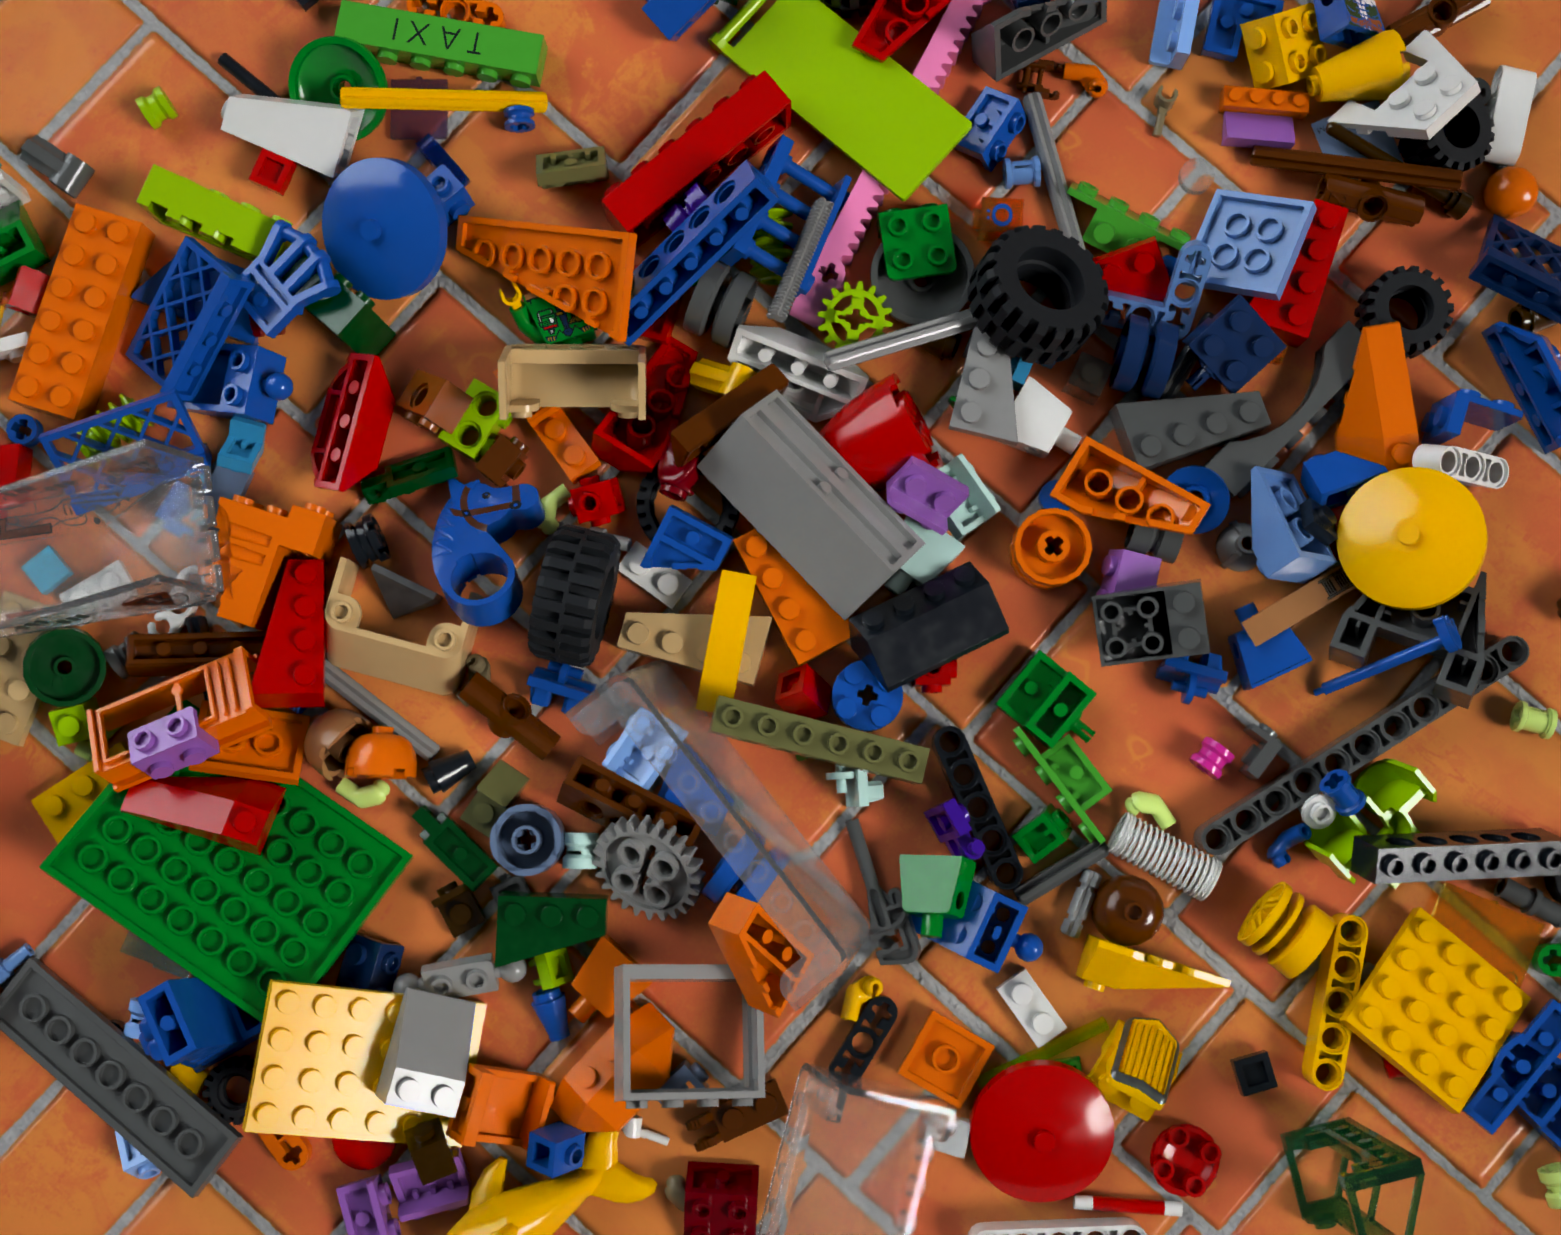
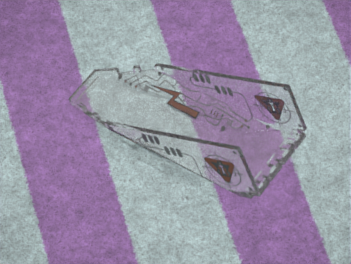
[0,439,224,638]

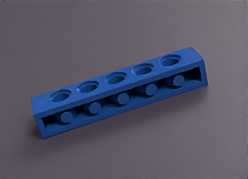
[624,159,780,346]

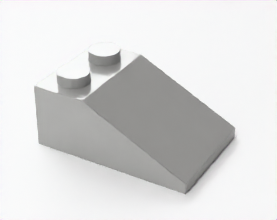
[375,987,476,1118]

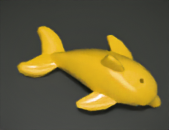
[446,1132,657,1235]

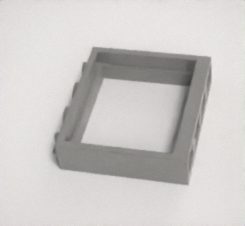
[614,964,766,1109]

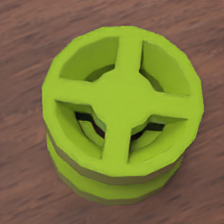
[135,86,179,130]

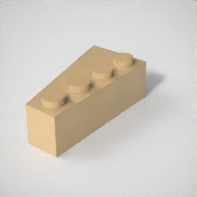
[617,612,773,687]

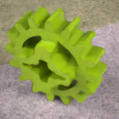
[817,281,893,348]

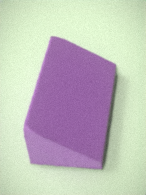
[1221,111,1295,149]

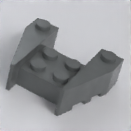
[1329,571,1487,709]

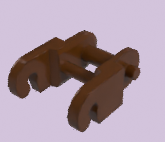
[1016,59,1064,100]

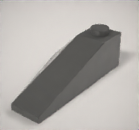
[971,0,1107,82]

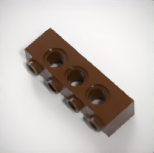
[556,755,706,852]

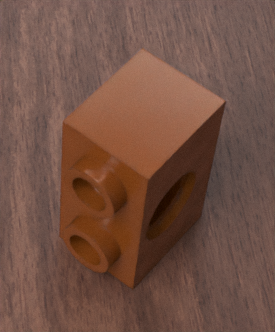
[396,369,474,434]

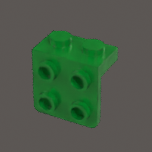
[876,203,956,281]

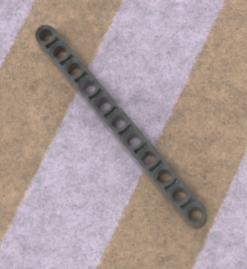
[1193,636,1529,855]

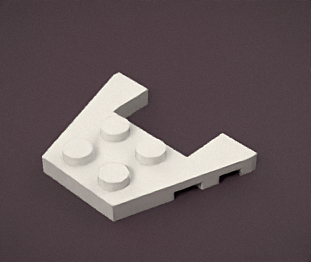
[1327,30,1481,140]

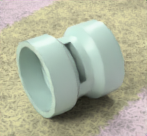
[562,832,599,869]

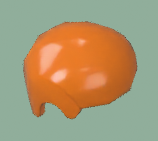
[1483,166,1539,219]

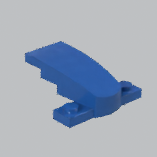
[1462,999,1561,1153]

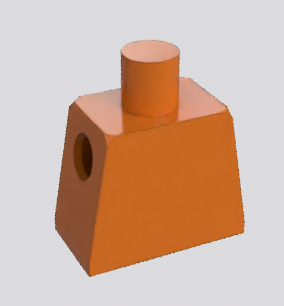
[568,933,653,1023]

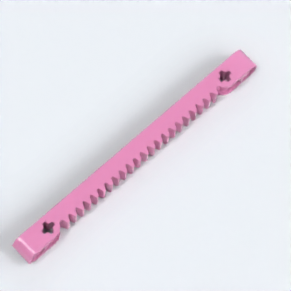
[789,0,992,329]

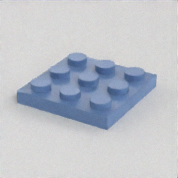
[1182,189,1317,301]

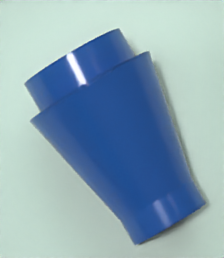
[531,986,570,1042]

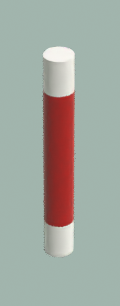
[1073,1194,1183,1217]

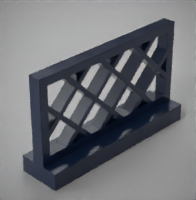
[1468,214,1561,324]

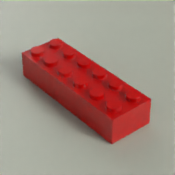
[601,70,792,249]

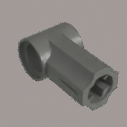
[20,135,95,199]

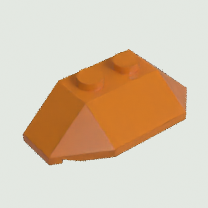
[550,1002,675,1132]

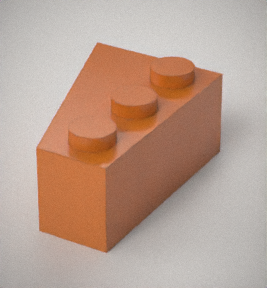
[708,892,814,1018]

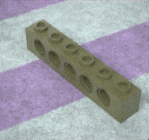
[708,695,930,784]

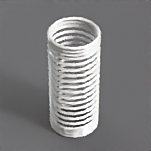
[1107,812,1223,901]

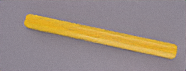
[340,87,548,113]

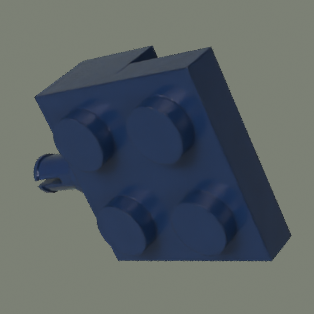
[1182,294,1287,393]

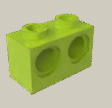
[438,378,513,463]

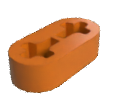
[257,1133,312,1171]

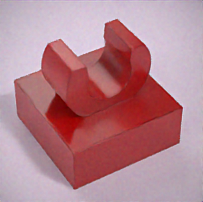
[248,148,297,196]

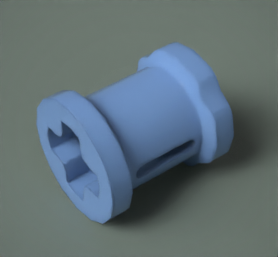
[1002,156,1041,189]

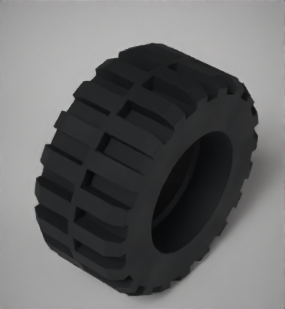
[968,225,1109,364]
[528,524,621,668]

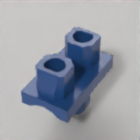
[1155,652,1228,705]
[527,660,597,717]

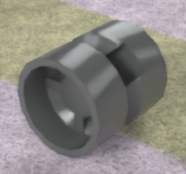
[1124,524,1184,564]

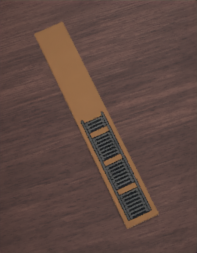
[1241,564,1356,647]

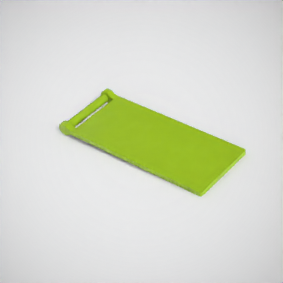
[707,0,972,201]

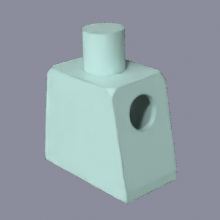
[884,515,965,596]

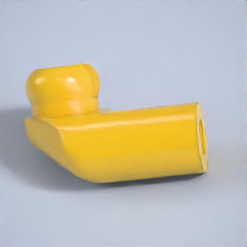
[840,976,883,1022]

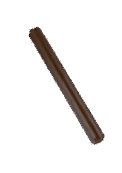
[1250,145,1463,191]

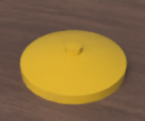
[1336,467,1488,610]

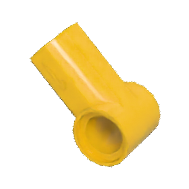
[689,358,757,398]

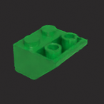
[0,200,51,287]

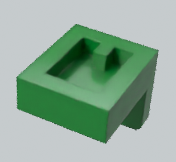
[1012,803,1073,864]

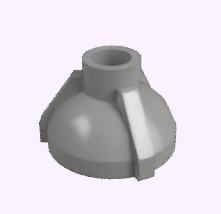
[1216,520,1257,572]

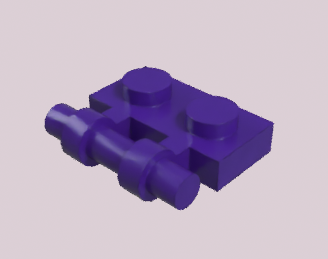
[923,798,985,860]

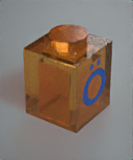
[972,197,1024,242]

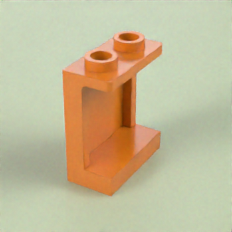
[446,1063,556,1150]

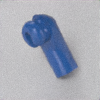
[1266,823,1312,868]

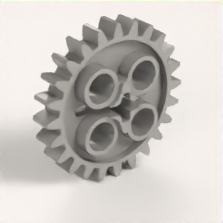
[592,814,706,921]

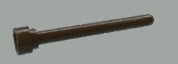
[1325,122,1474,220]

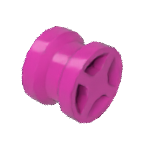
[1189,736,1235,780]

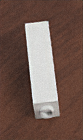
[220,94,365,178]

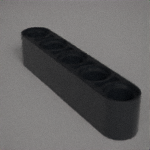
[931,726,1023,890]

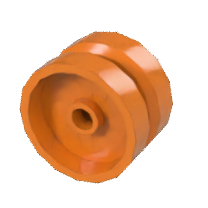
[1008,508,1092,590]

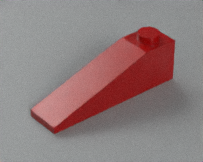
[852,0,952,63]
[120,777,286,856]

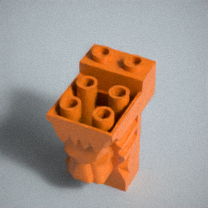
[203,494,343,631]

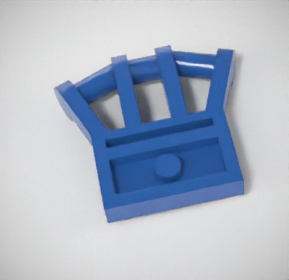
[240,219,341,338]

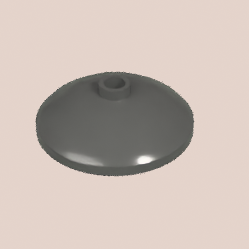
[870,233,974,326]

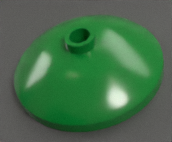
[288,36,388,141]

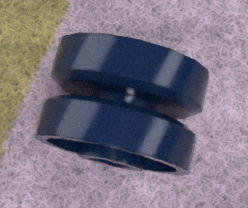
[1109,313,1179,400]

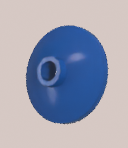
[1166,465,1230,534]

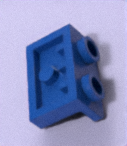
[954,86,1027,172]

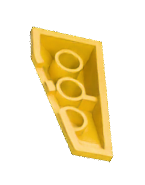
[1075,934,1231,992]

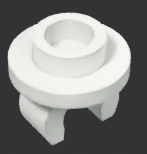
[1297,794,1337,829]

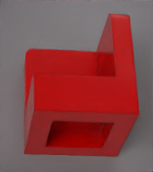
[0,266,50,318]
[774,664,831,719]

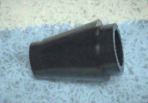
[421,750,477,794]

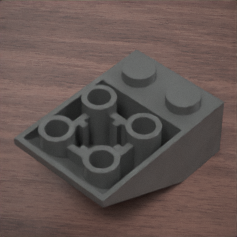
[1091,579,1210,667]

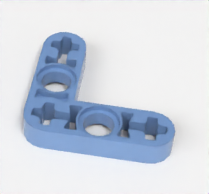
[1101,240,1212,340]

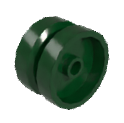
[23,626,106,707]

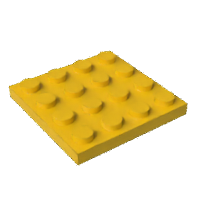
[1339,907,1531,1114]

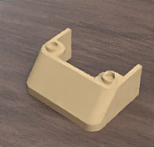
[498,344,646,420]
[325,557,484,696]

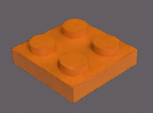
[897,1009,995,1109]

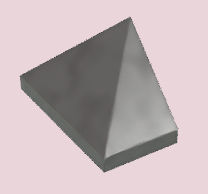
[371,563,443,619]

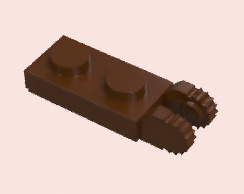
[685,1078,790,1152]

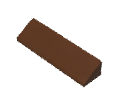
[671,364,790,468]
[125,631,267,677]

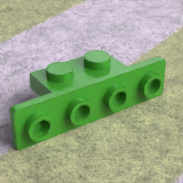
[1067,181,1191,253]
[1012,725,1113,845]

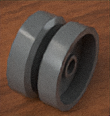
[683,260,759,349]

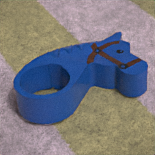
[432,478,545,627]

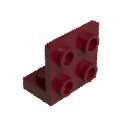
[684,1161,759,1235]

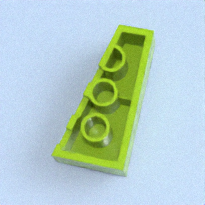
[136,164,293,263]

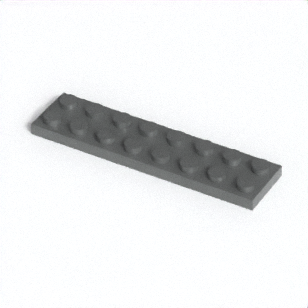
[0,957,244,1198]

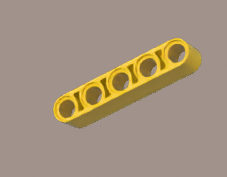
[1302,913,1368,1091]

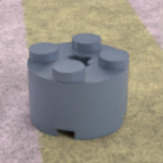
[490,804,566,876]

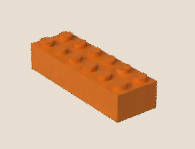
[8,203,155,422]

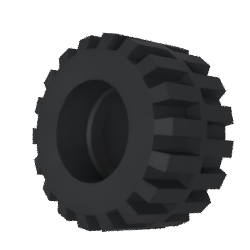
[1396,94,1495,172]
[1354,266,1454,359]

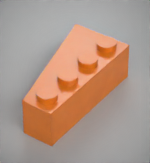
[733,529,850,667]

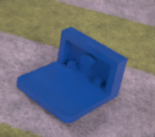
[1420,389,1524,445]

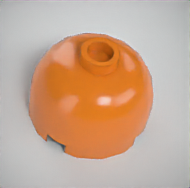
[344,726,417,779]

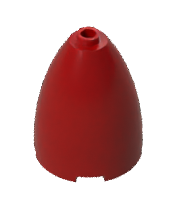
[819,373,943,492]

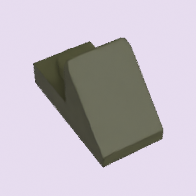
[460,759,530,838]

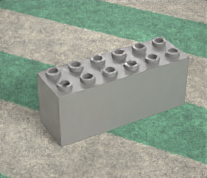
[697,389,925,620]

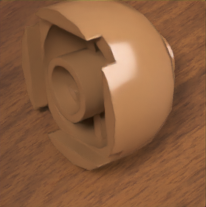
[303,708,374,781]

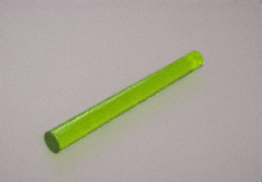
[976,1016,1109,1090]

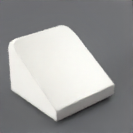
[927,1111,970,1159]

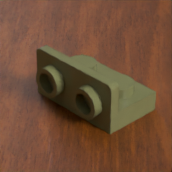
[536,146,609,189]

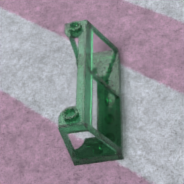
[1280,1117,1425,1235]

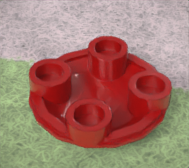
[1149,1123,1222,1197]

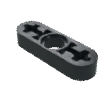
[828,995,898,1091]

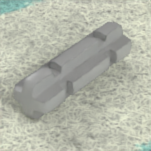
[1060,869,1102,938]

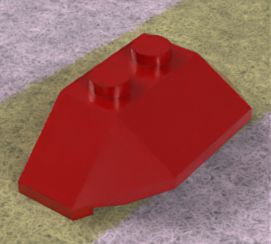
[311,352,395,492]

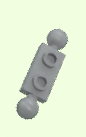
[393,953,527,998]

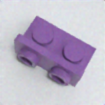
[886,456,969,535]

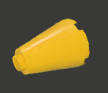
[1306,29,1410,102]

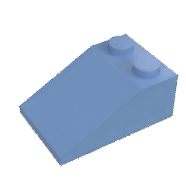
[1251,466,1338,584]

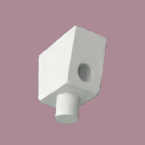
[997,376,1082,458]

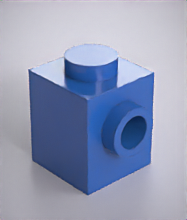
[526,1121,586,1178]

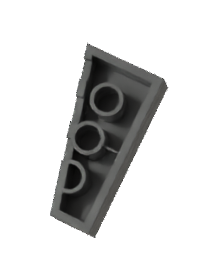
[1108,391,1272,470]

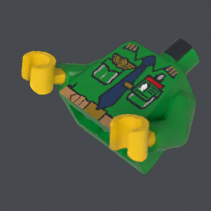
[499,282,598,344]

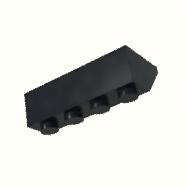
[849,561,1009,692]

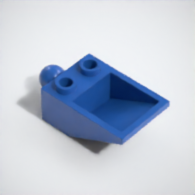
[167,340,293,425]
[912,880,1043,973]

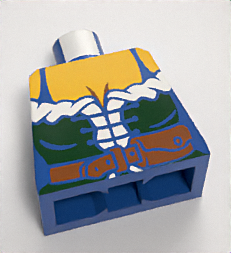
[1313,0,1385,49]

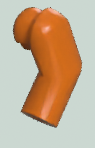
[1062,62,1108,98]

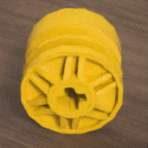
[1237,881,1335,979]

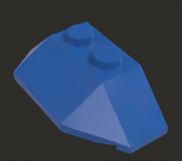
[1481,321,1561,454]

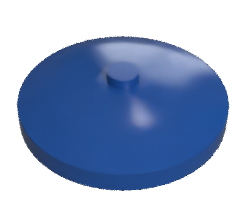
[322,157,448,300]

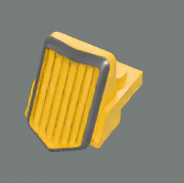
[1088,1017,1183,1122]

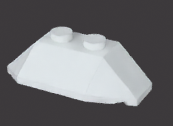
[727,325,869,423]

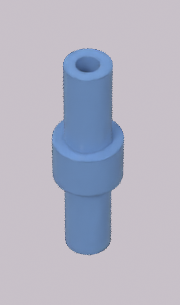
[0,943,35,984]

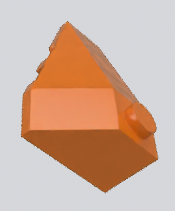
[1334,321,1419,471]
[1049,436,1211,536]

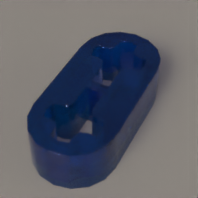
[415,133,471,187]

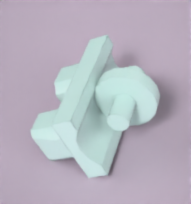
[825,765,884,807]

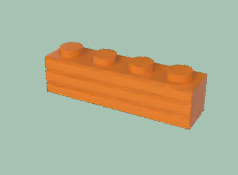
[1218,85,1310,120]

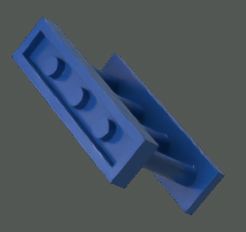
[719,135,852,300]

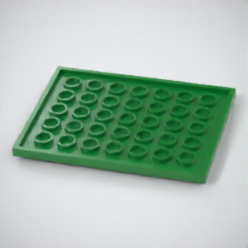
[39,700,413,1024]

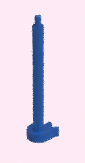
[1313,615,1462,696]

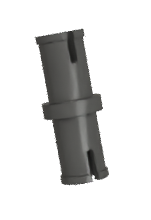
[1494,878,1561,928]

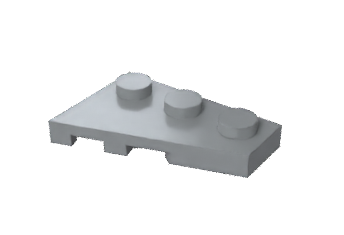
[948,327,1018,446]

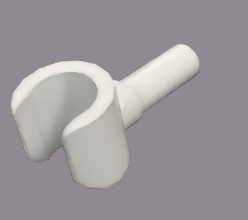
[622,1115,670,1146]

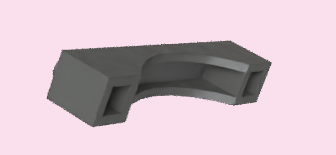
[1203,321,1361,499]

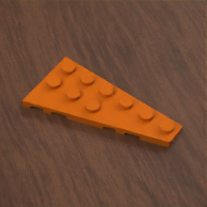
[455,215,637,342]

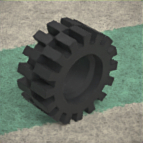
[202,1055,255,1125]

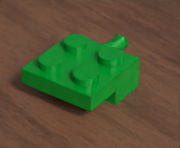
[994,650,1097,749]

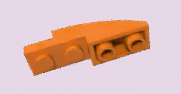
[493,369,602,485]

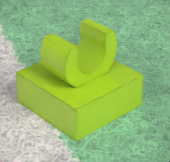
[528,947,575,990]

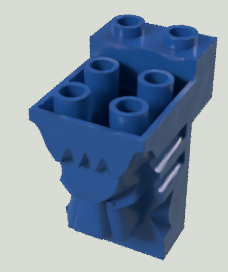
[137,977,262,1073]

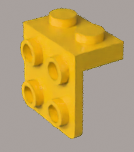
[1240,3,1327,89]

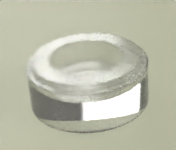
[1178,158,1215,195]

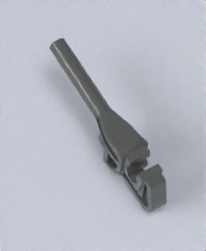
[845,818,921,965]

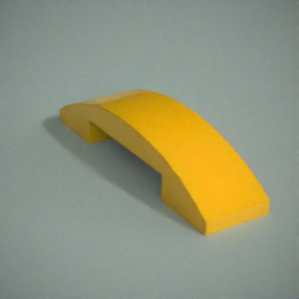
[696,569,757,712]

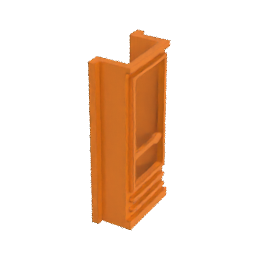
[86,646,273,793]

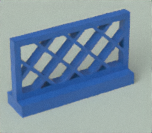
[125,236,255,402]
[39,388,212,515]

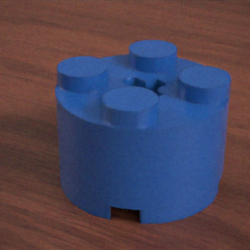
[831,660,903,732]

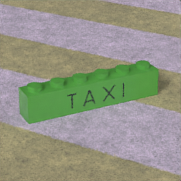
[334,0,548,89]

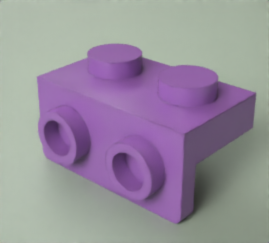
[127,706,220,780]
[388,1148,472,1222]
[336,1174,401,1235]

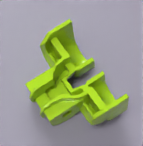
[1303,758,1437,889]

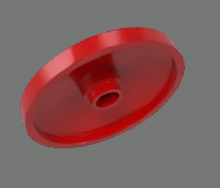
[969,1060,1114,1202]

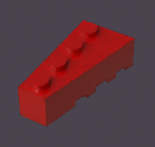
[1247,198,1349,348]
[251,559,326,708]

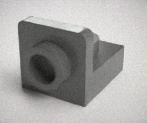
[1239,723,1283,780]

